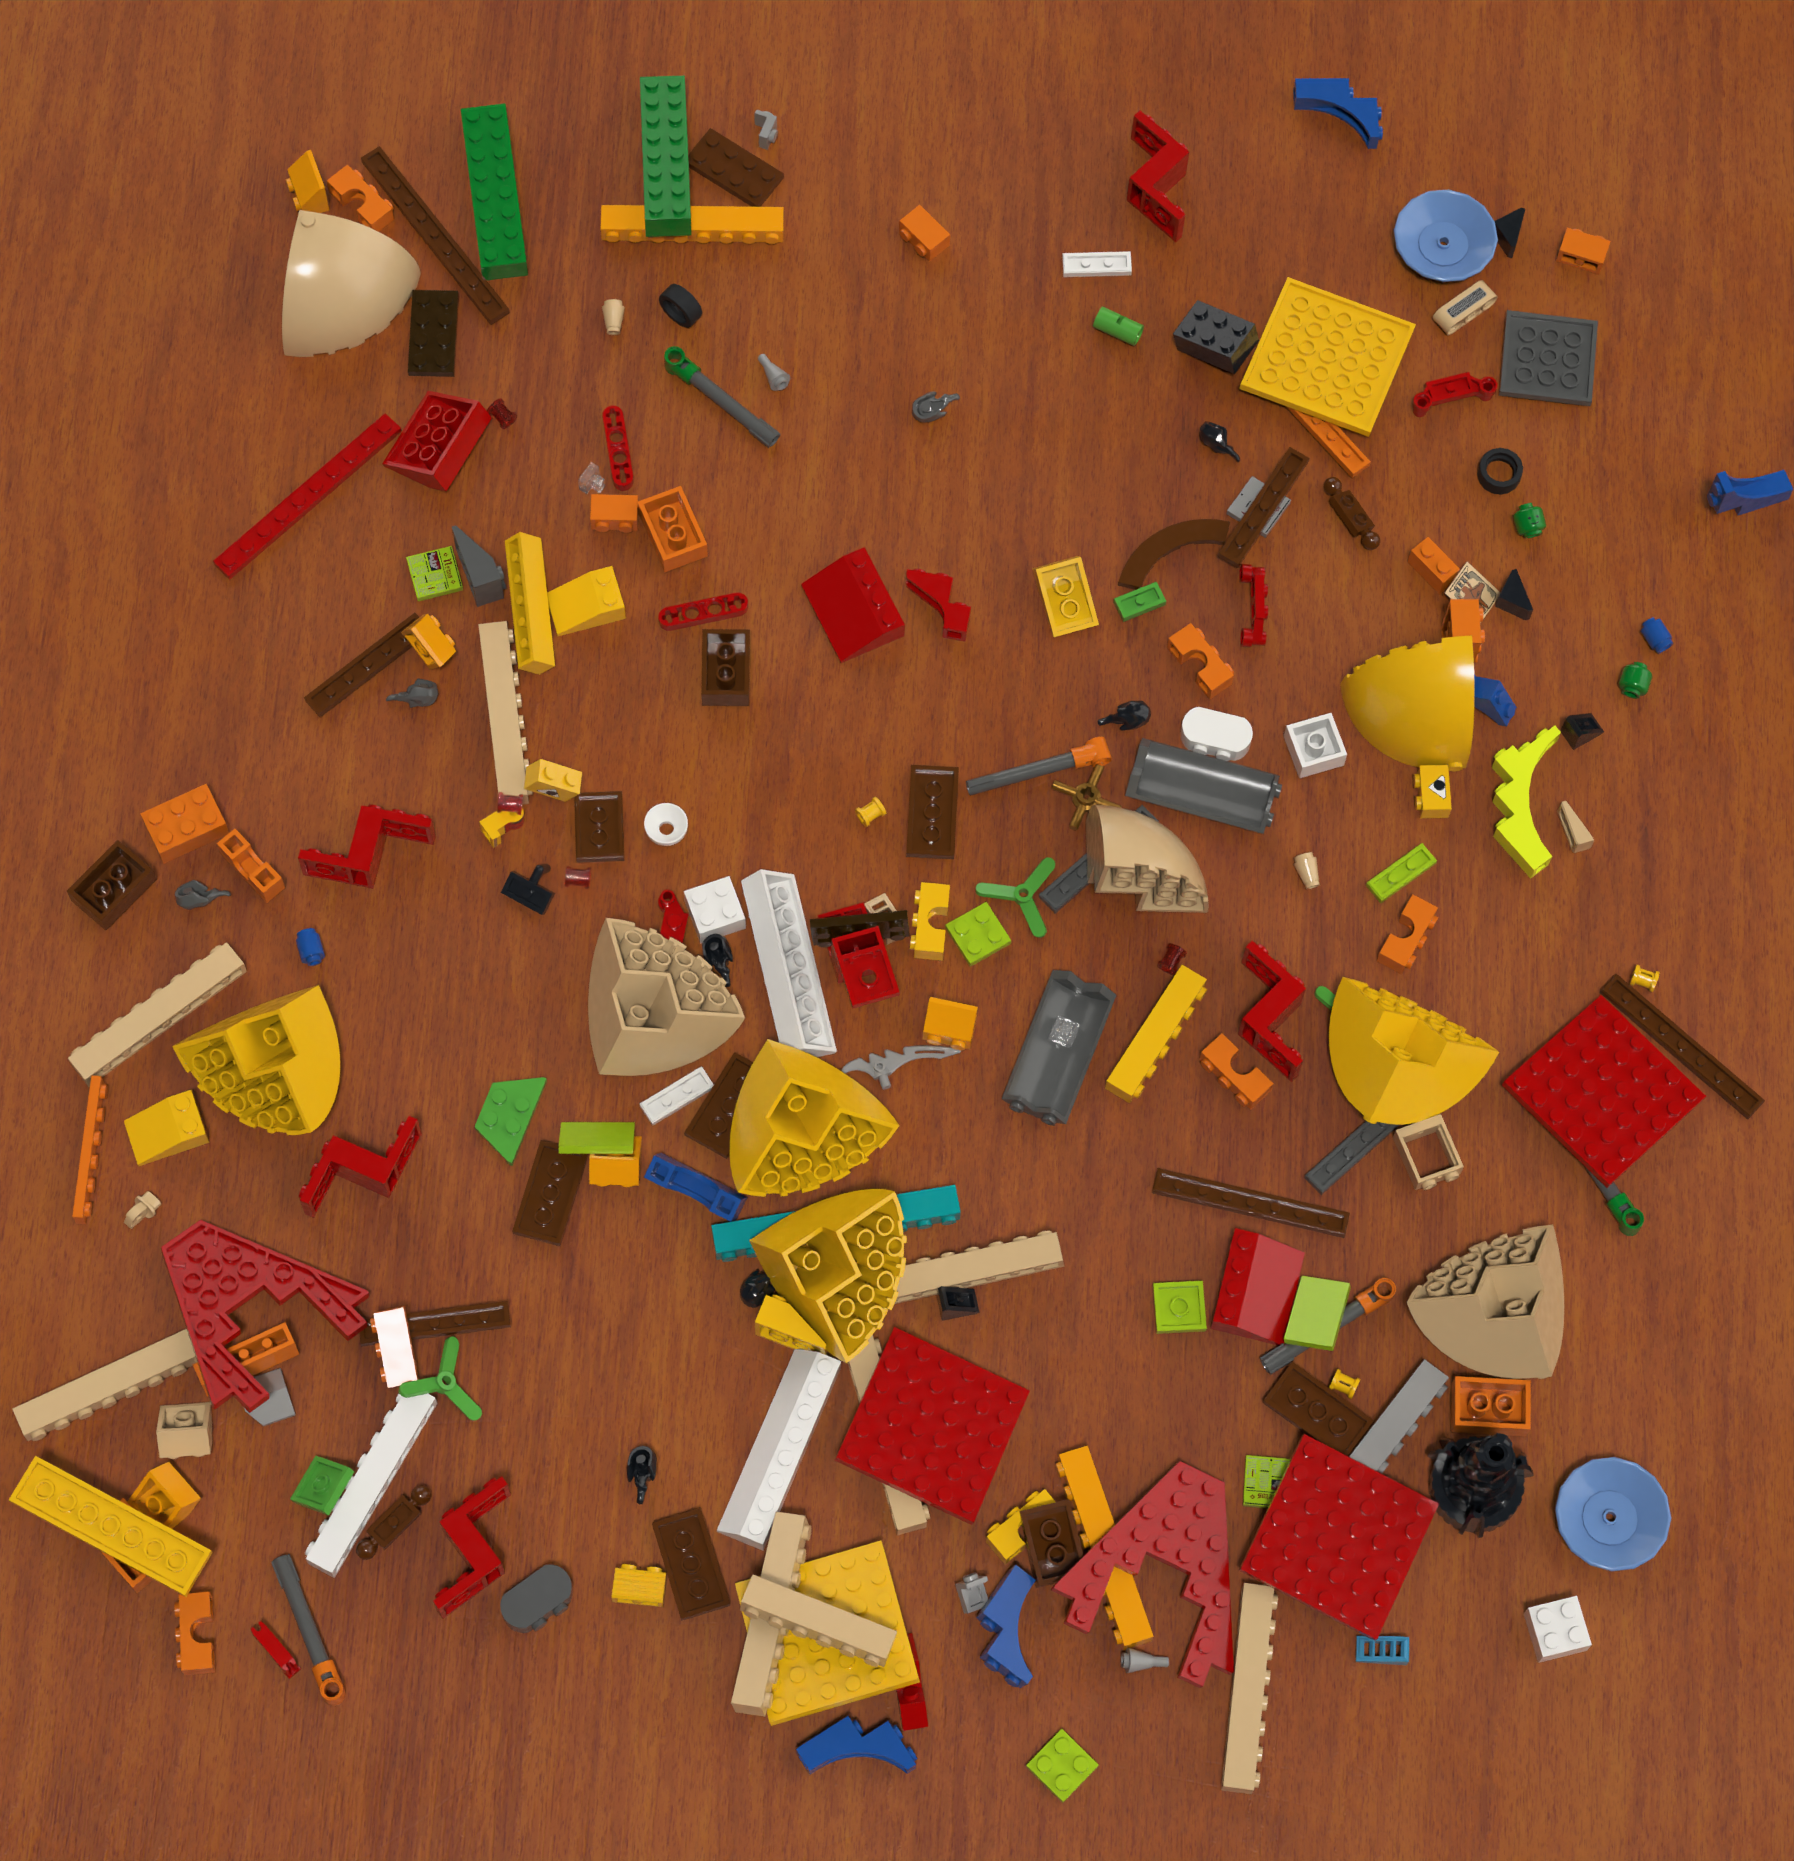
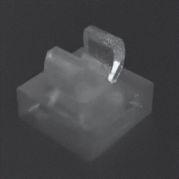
[578,462,605,494]
[1048,1015,1080,1048]

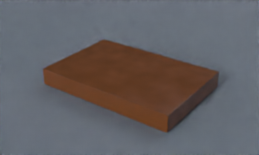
[574,791,624,863]

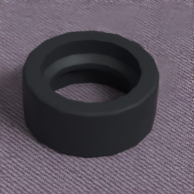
[659,284,702,328]
[1477,448,1523,495]

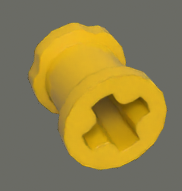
[855,797,886,827]
[1630,964,1660,992]
[1329,1369,1360,1399]

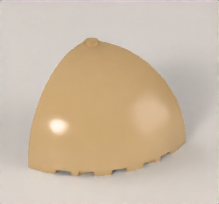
[282,210,421,357]
[1086,805,1209,913]
[588,918,745,1076]
[1407,1225,1564,1379]

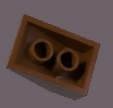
[1020,1499,1084,1588]

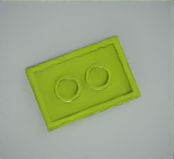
[559,1122,635,1154]
[1284,1276,1351,1351]

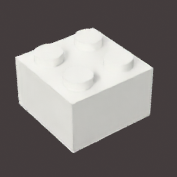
[1284,713,1347,778]
[684,876,746,944]
[1524,1596,1592,1663]

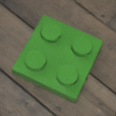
[290,1456,354,1516]

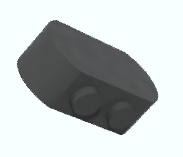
[500,1565,573,1633]

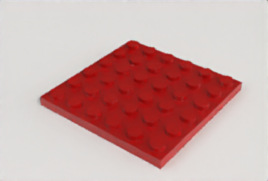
[1502,995,1706,1188]
[834,1327,1030,1525]
[1239,1434,1439,1641]

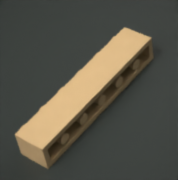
[740,1575,897,1667]

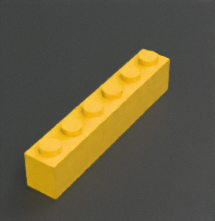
[505,532,555,675]
[1105,965,1208,1103]

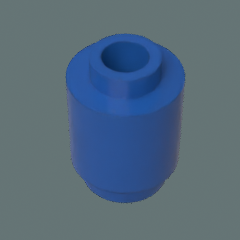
[1640,617,1674,654]
[296,928,325,966]

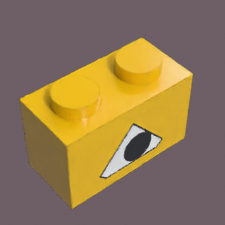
[524,759,582,802]
[1413,765,1452,818]

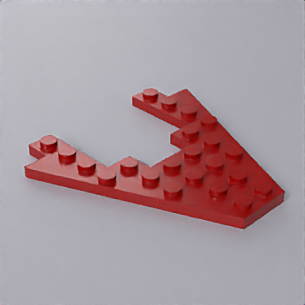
[161,1220,369,1413]
[1051,1461,1234,1688]

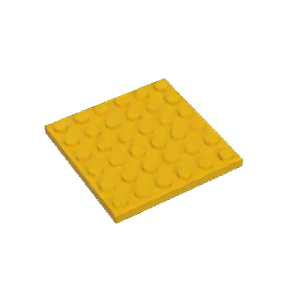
[1240,277,1416,437]
[735,1541,920,1726]

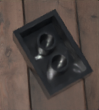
[1173,300,1259,374]

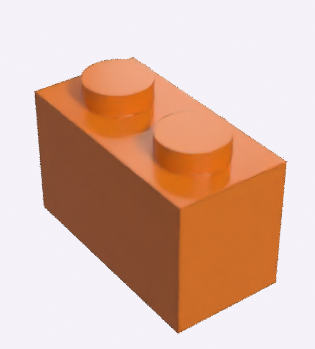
[899,205,950,262]
[1556,227,1611,274]
[590,494,639,533]
[1408,537,1460,594]

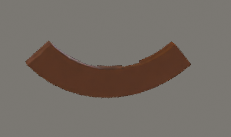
[1118,519,1230,590]

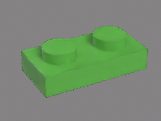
[1113,582,1166,622]

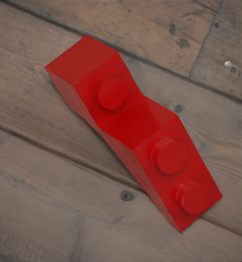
[906,569,971,641]
[896,1633,928,1731]

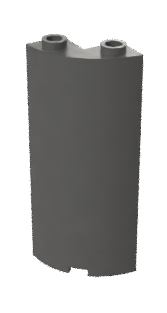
[1125,738,1282,834]
[1002,970,1116,1126]

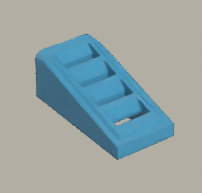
[1356,1636,1409,1665]

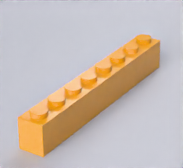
[601,205,784,244]
[1055,1445,1154,1651]

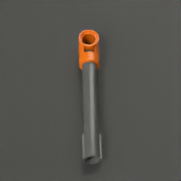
[966,737,1112,796]
[1260,1278,1396,1375]
[271,1554,346,1706]

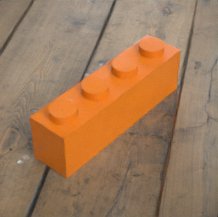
[192,1322,299,1397]

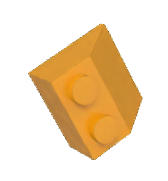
[285,150,329,213]
[401,613,456,669]
[923,997,978,1050]
[589,1136,642,1187]
[127,1462,201,1529]

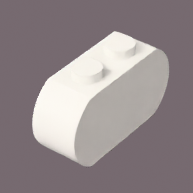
[1180,707,1253,761]

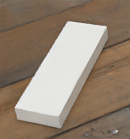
[1062,251,1132,277]
[639,1066,714,1126]

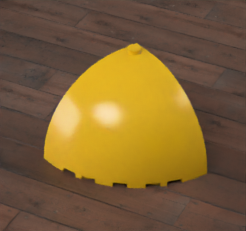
[1340,636,1474,772]
[1329,977,1499,1125]
[172,985,340,1135]
[730,1039,899,1197]
[749,1189,907,1363]

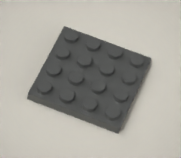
[1499,310,1598,406]

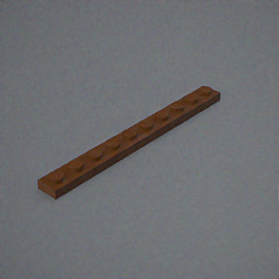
[361,146,509,325]

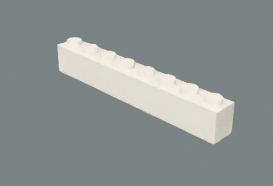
[305,1394,437,1578]

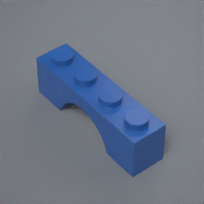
[644,1153,748,1222]

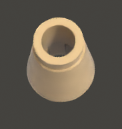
[602,299,625,335]
[1294,852,1320,889]

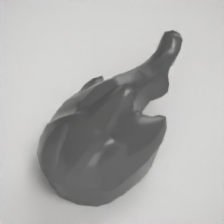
[912,391,960,422]
[386,678,439,708]
[175,880,231,910]

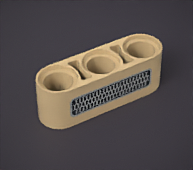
[1433,280,1498,335]

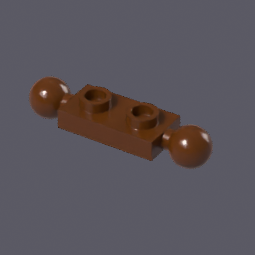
[1323,477,1380,550]
[356,1485,431,1560]

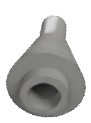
[758,354,790,391]
[1121,1648,1169,1673]

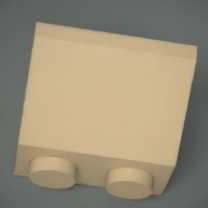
[156,1402,212,1459]

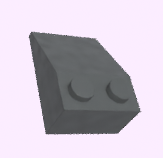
[452,525,506,607]

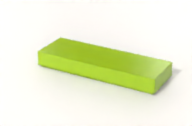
[1366,843,1437,903]

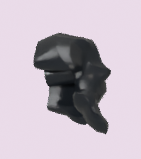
[1199,421,1240,462]
[1097,701,1151,730]
[702,934,733,987]
[740,1270,775,1308]
[627,1446,657,1505]

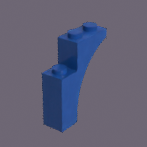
[1293,78,1383,149]
[1707,470,1793,516]
[1474,674,1517,727]
[976,1565,1036,1688]
[796,1716,917,1775]

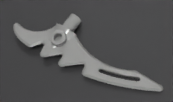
[842,1045,961,1090]

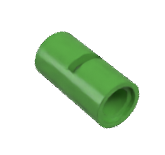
[1093,306,1144,346]

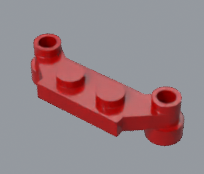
[1412,372,1498,417]
[1239,564,1268,647]
[658,890,689,944]

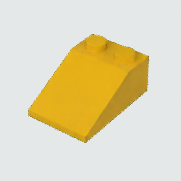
[1032,556,1099,637]
[547,566,626,636]
[124,1090,209,1167]
[755,1295,827,1355]

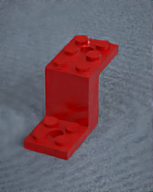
[1126,110,1189,242]
[298,805,436,889]
[818,902,900,1009]
[1238,940,1306,1082]
[299,1116,422,1218]
[433,1476,511,1619]

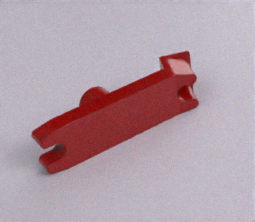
[251,1621,301,1679]

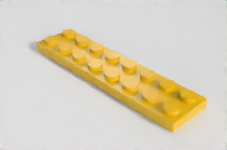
[9,1456,213,1597]

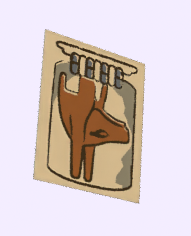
[1445,562,1500,623]

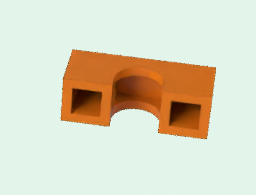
[327,165,394,232]
[1167,623,1234,700]
[217,829,285,903]
[1377,894,1439,974]
[1199,1033,1274,1110]
[174,1592,215,1675]

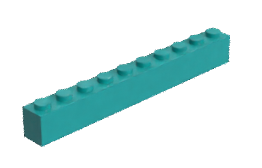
[711,1185,961,1262]

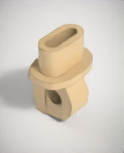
[124,1191,161,1229]

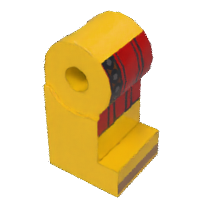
[479,803,524,848]

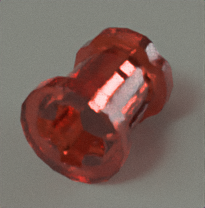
[487,398,517,429]
[497,792,523,815]
[565,866,591,889]
[1157,943,1187,975]

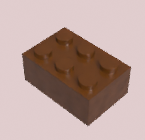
[701,629,750,706]
[67,840,157,930]

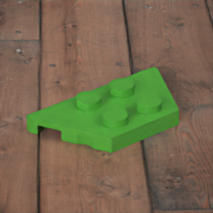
[475,1077,547,1166]

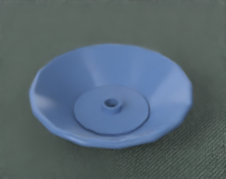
[1394,189,1498,282]
[1555,1457,1671,1571]

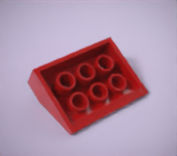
[382,391,492,491]
[801,547,905,663]
[1210,1228,1305,1346]

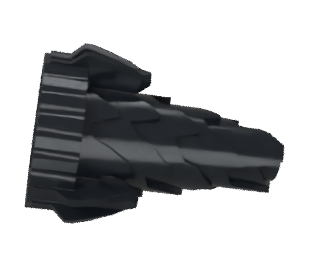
[1428,1433,1534,1538]

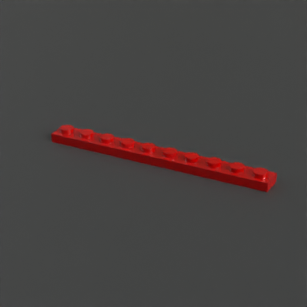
[213,413,402,580]

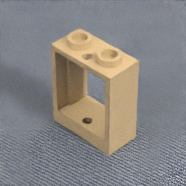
[1393,1114,1464,1190]

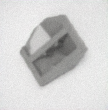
[244,1368,296,1426]

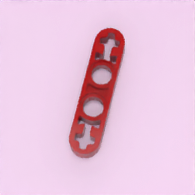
[602,405,634,491]
[658,592,748,631]

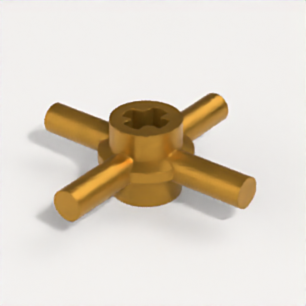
[1052,764,1122,831]

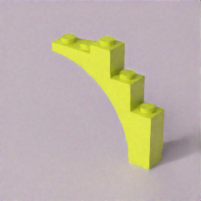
[1492,726,1561,879]

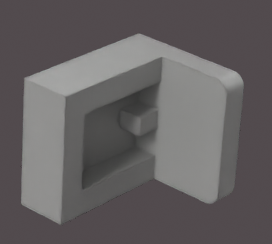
[754,110,778,150]
[955,1573,988,1613]

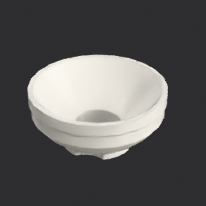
[644,803,688,846]

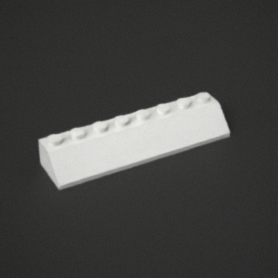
[741,869,837,1057]
[717,1349,841,1551]

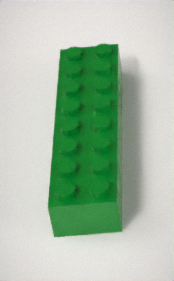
[640,75,692,237]
[461,103,528,280]

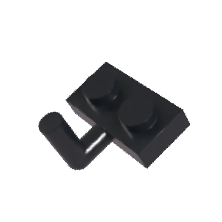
[501,864,555,915]

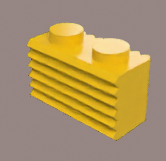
[612,1564,667,1607]

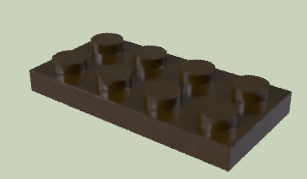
[408,290,459,377]
[810,910,910,947]

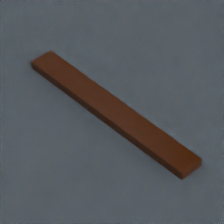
[1600,974,1765,1119]
[1152,1168,1350,1238]

